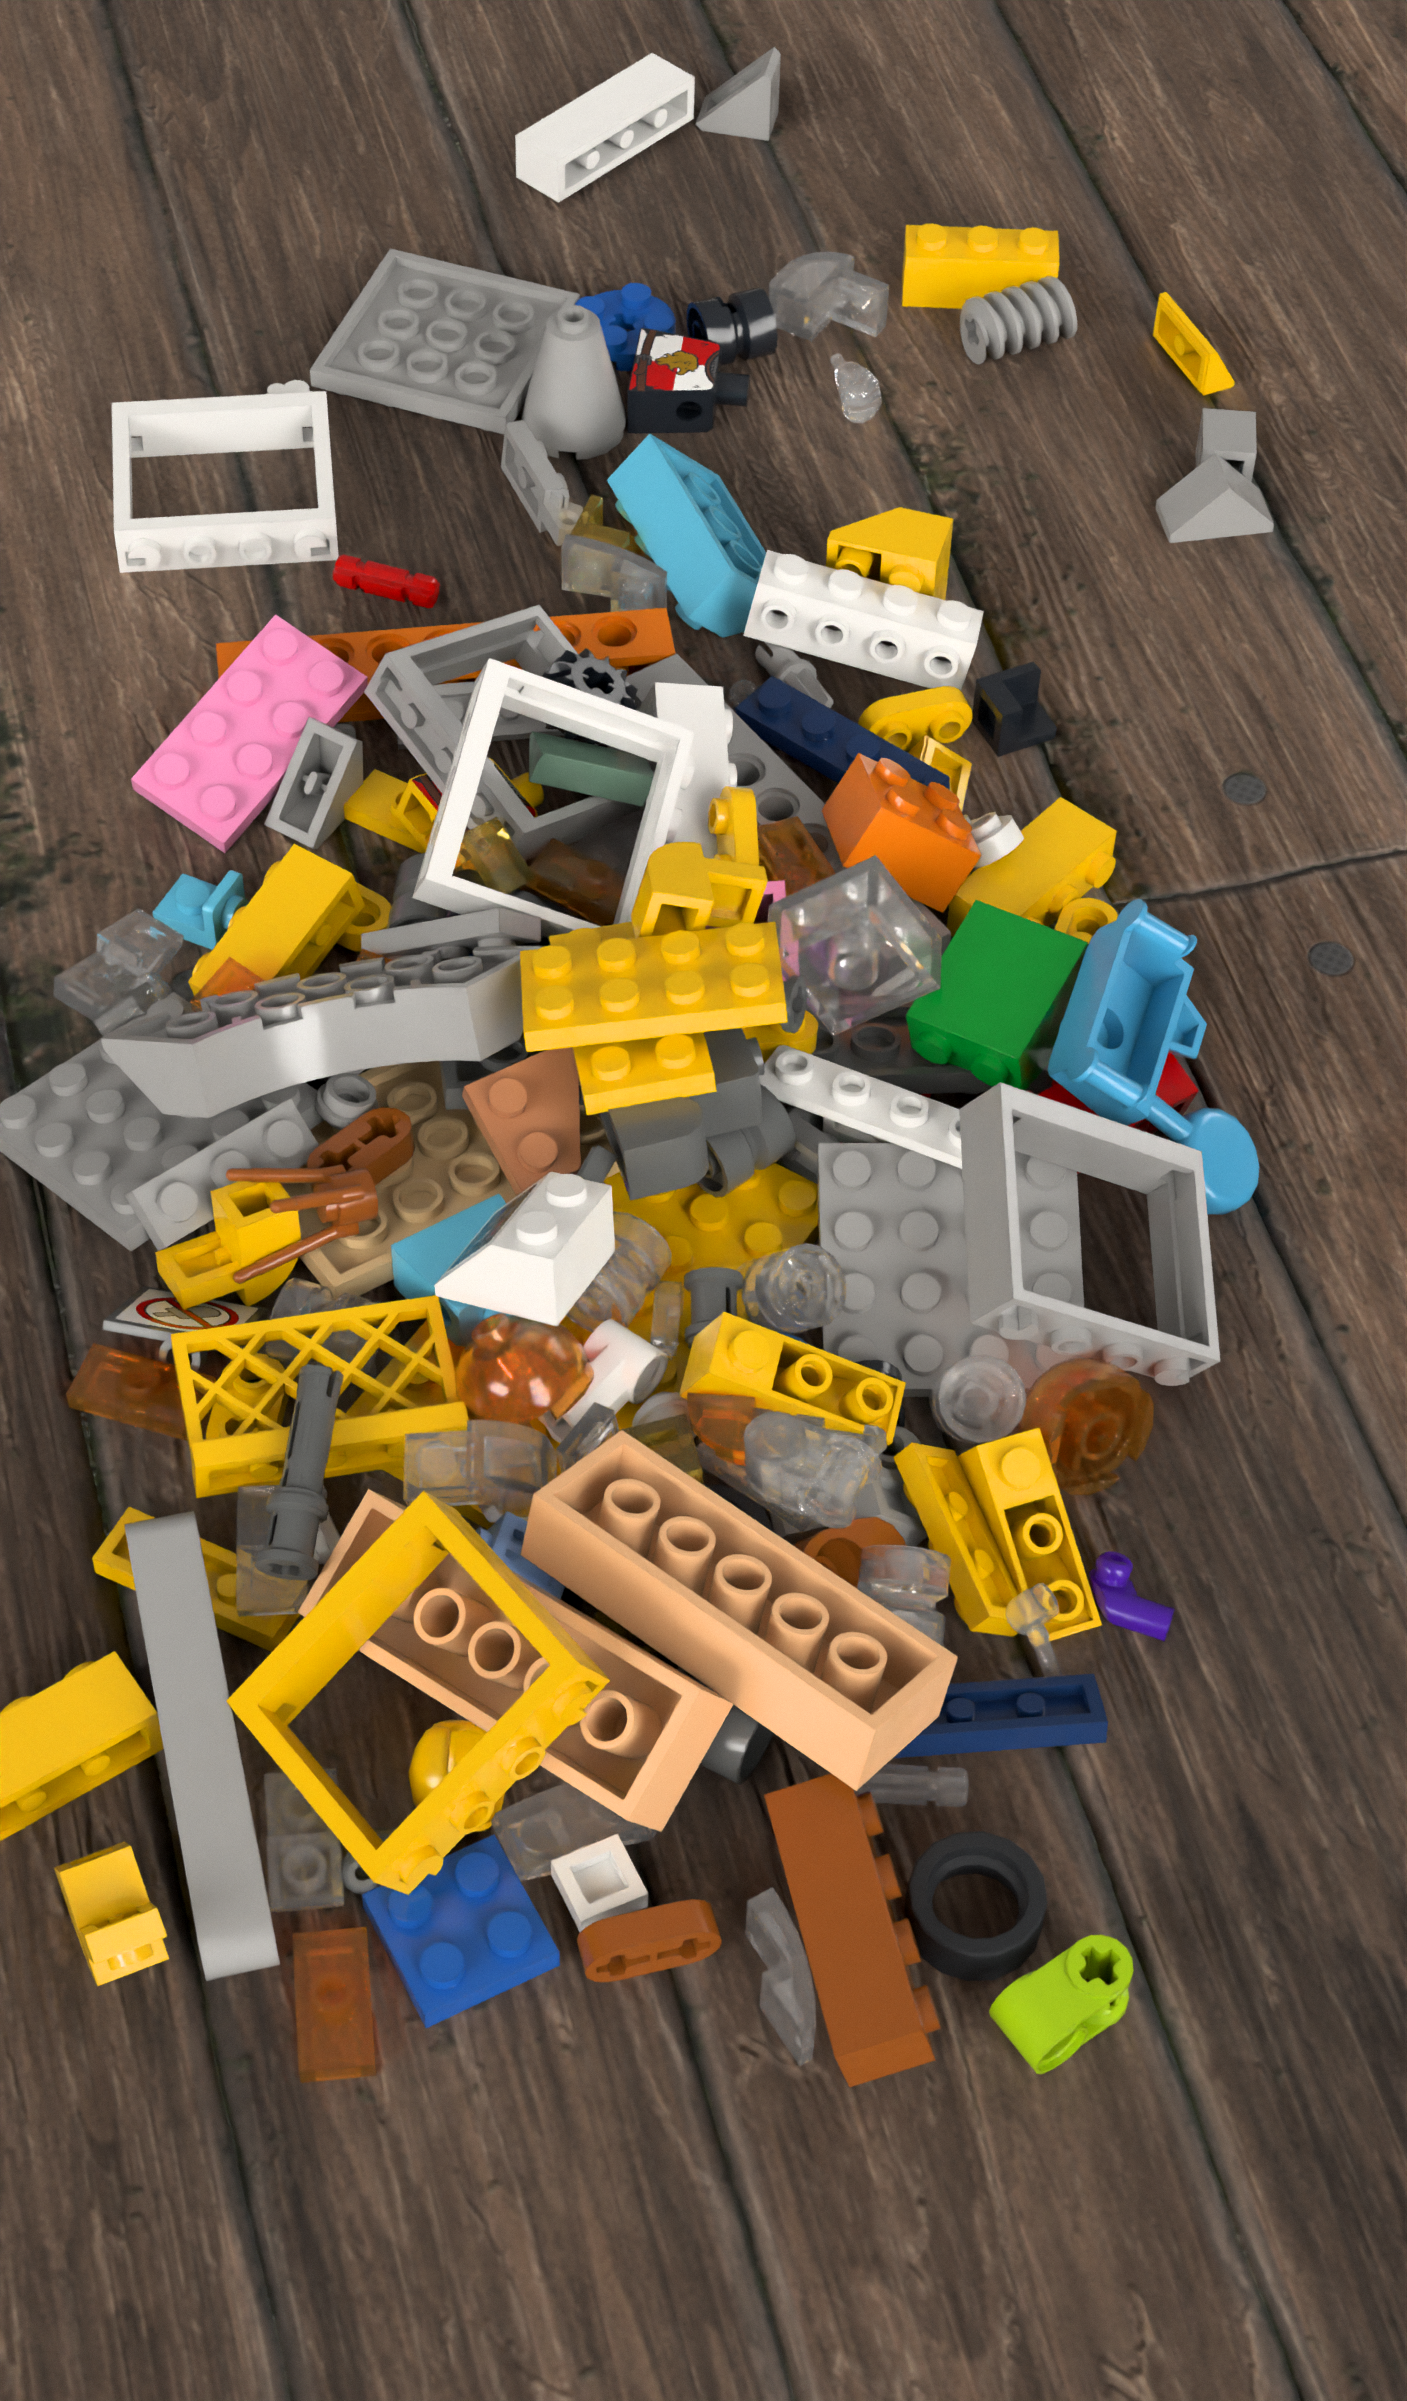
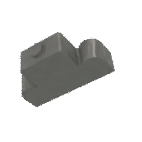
[599,1028,765,1201]

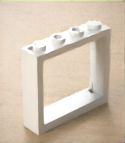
[112,391,339,573]
[412,658,695,940]

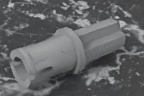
[755,642,833,708]

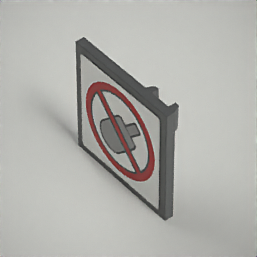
[103,1286,269,1372]

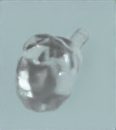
[830,353,882,424]

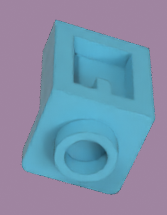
[152,870,249,950]

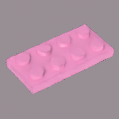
[131,614,368,853]

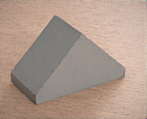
[696,47,781,141]
[1155,453,1274,543]
[264,717,363,849]

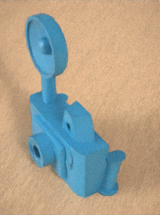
[1048,899,1260,1215]

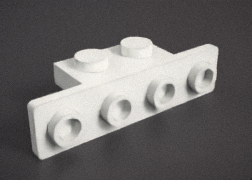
[759,1045,962,1169]

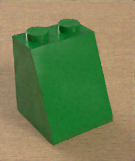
[906,900,1088,1091]

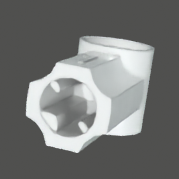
[537,1319,668,1449]

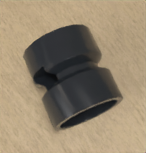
[686,287,778,366]

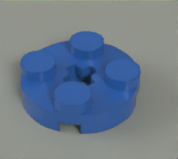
[575,283,676,371]

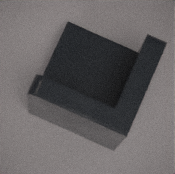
[972,662,1057,757]

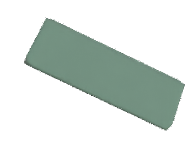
[529,731,654,806]

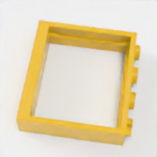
[226,1491,610,1895]

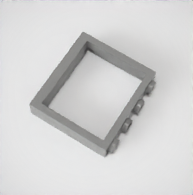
[364,605,646,870]
[959,1082,1220,1386]

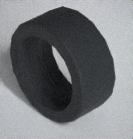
[904,1831,1047,1981]

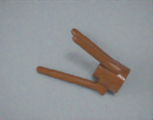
[226,1164,378,1284]

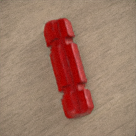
[333,554,440,609]

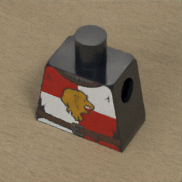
[627,328,750,434]

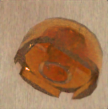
[455,1313,594,1444]
[1018,1358,1154,1495]

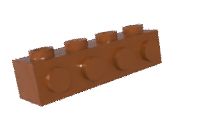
[764,1773,941,2088]

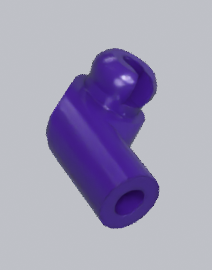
[1089,1551,1175,1641]

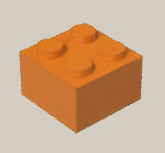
[821,753,982,913]

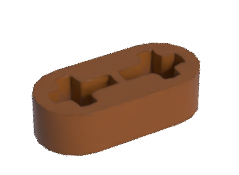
[307,1107,415,1193]
[576,1899,722,1982]

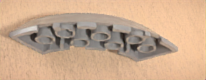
[101,946,544,1118]

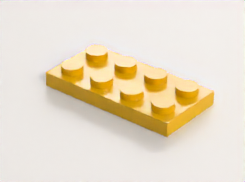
[549,921,716,1115]
[520,922,788,1052]

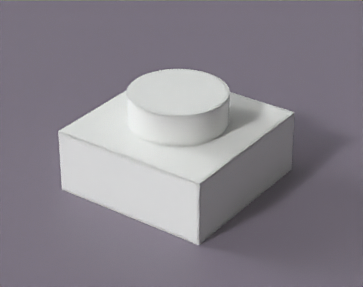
[551,1834,648,1932]

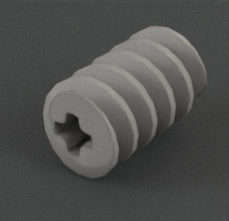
[960,276,1077,365]

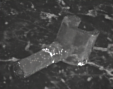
[1006,1583,1063,1677]

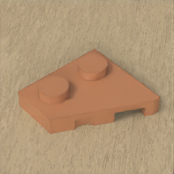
[462,1047,581,1196]

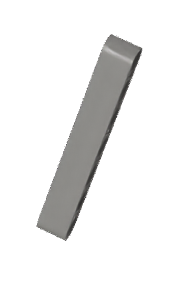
[125,1510,280,1981]

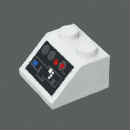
[434,1172,615,1326]

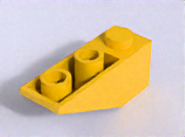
[679,1312,906,1446]
[957,1428,1102,1645]

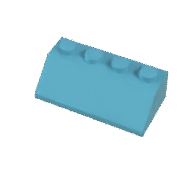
[607,434,766,638]

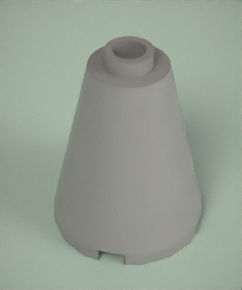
[522,305,627,460]

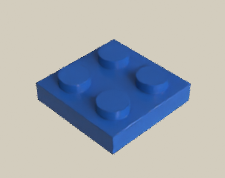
[362,1834,560,2028]

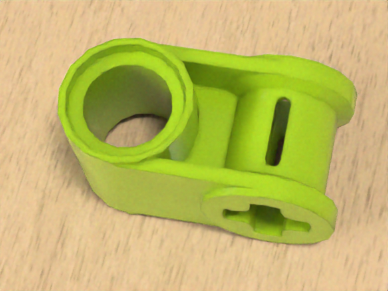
[989,1935,1134,2074]

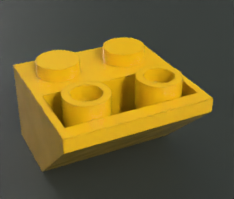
[826,507,953,600]

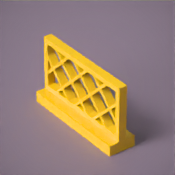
[171,1295,470,1498]

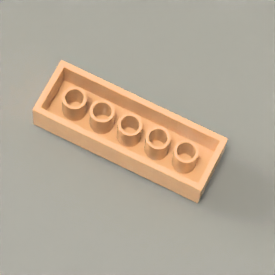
[520,1430,958,1791]
[298,1489,733,1832]

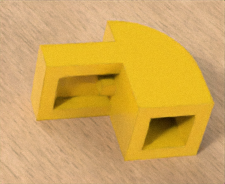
[631,842,768,938]
[155,1181,301,1310]
[54,1842,169,1986]

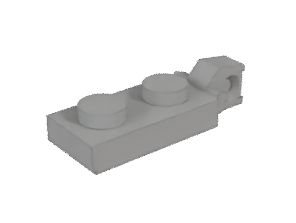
[501,420,589,546]

